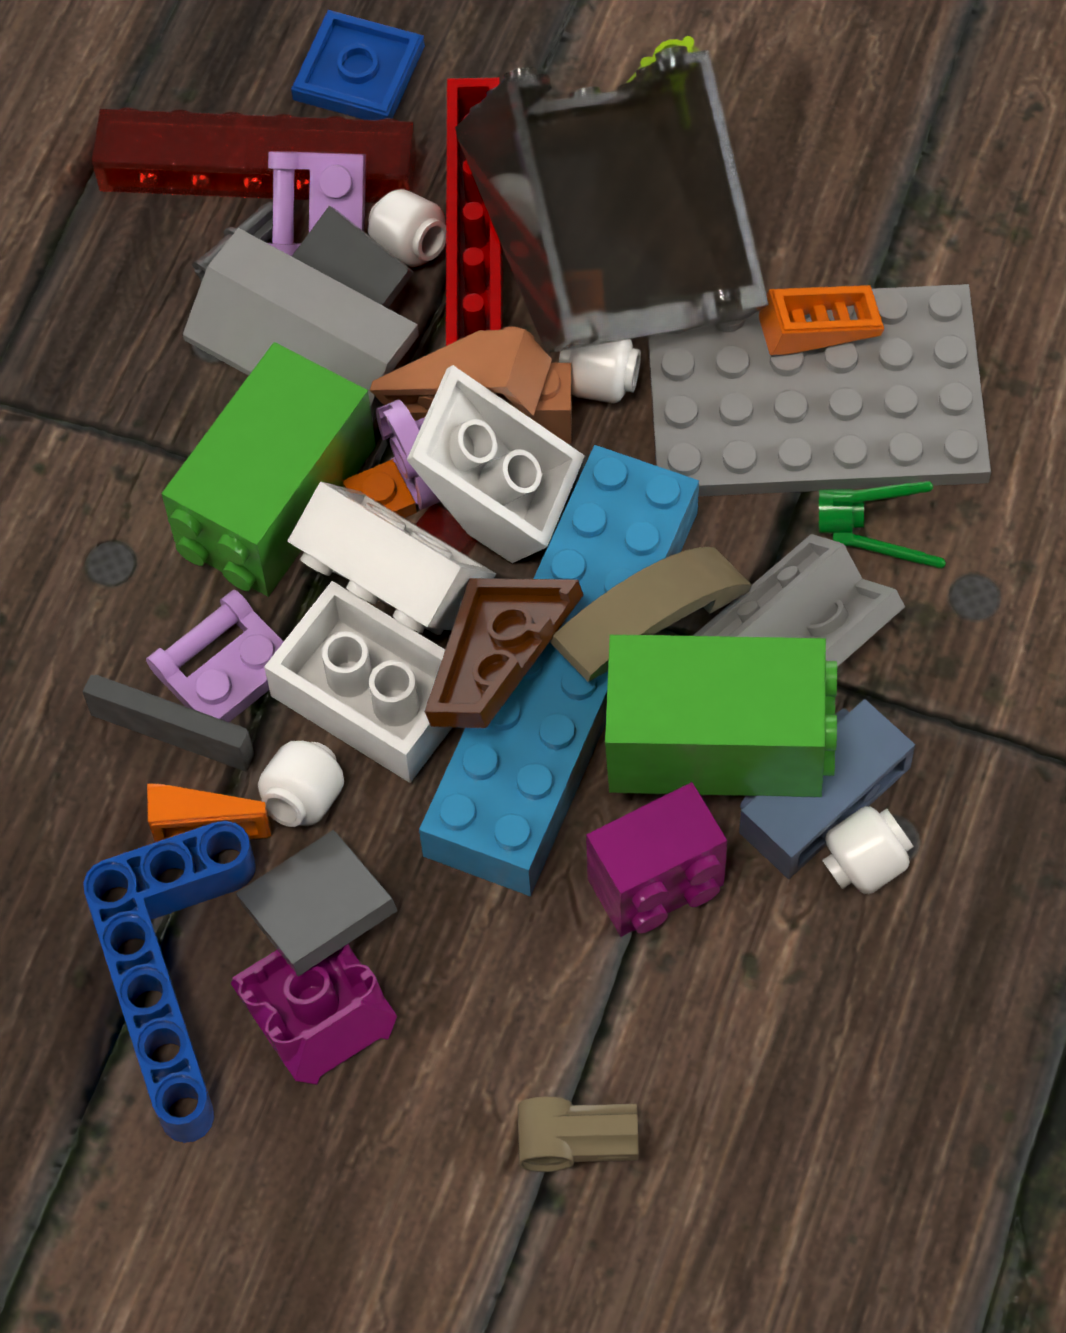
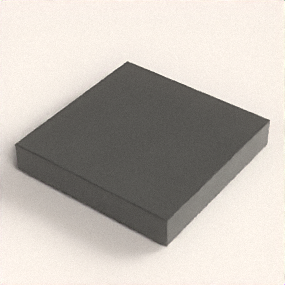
[292,206,415,308]
[236,829,397,976]

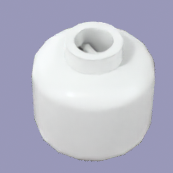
[368,189,446,267]
[559,327,641,403]
[258,741,344,827]
[822,806,914,894]

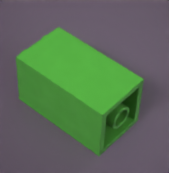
[161,342,376,597]
[605,634,837,797]

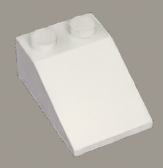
[407,365,585,563]

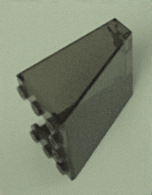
[455,46,769,353]

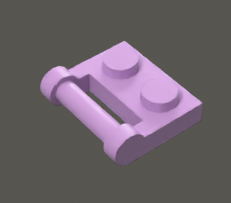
[268,151,366,256]
[146,589,284,722]

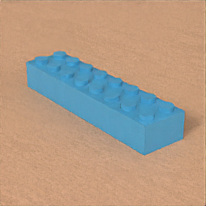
[419,445,699,897]

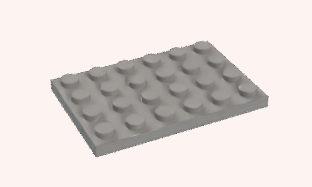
[646,284,991,496]

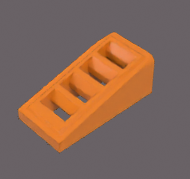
[759,285,884,355]
[147,784,272,842]

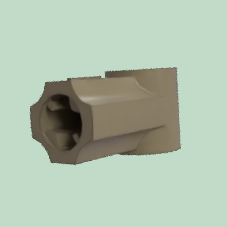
[518,1097,638,1172]

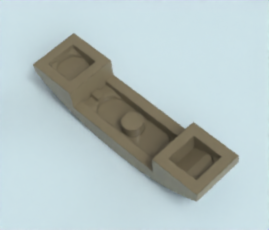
[550,547,752,682]

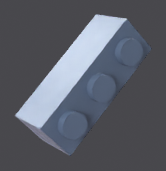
[739,699,915,880]

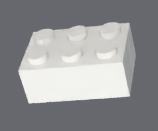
[287,482,496,635]
[264,581,452,783]

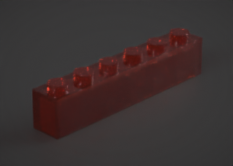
[92,108,417,203]

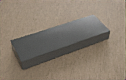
[82,674,254,772]

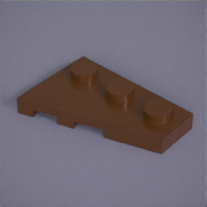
[424,578,584,728]

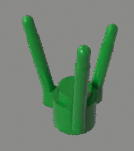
[819,481,946,569]

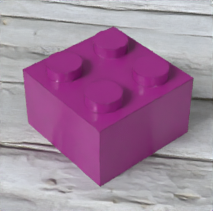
[586,782,727,937]

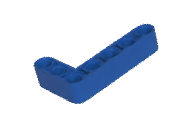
[83,821,256,1143]

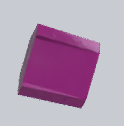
[231,943,397,1085]

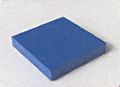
[291,10,425,126]

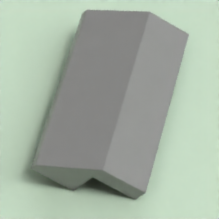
[183,228,419,422]
[693,534,905,667]

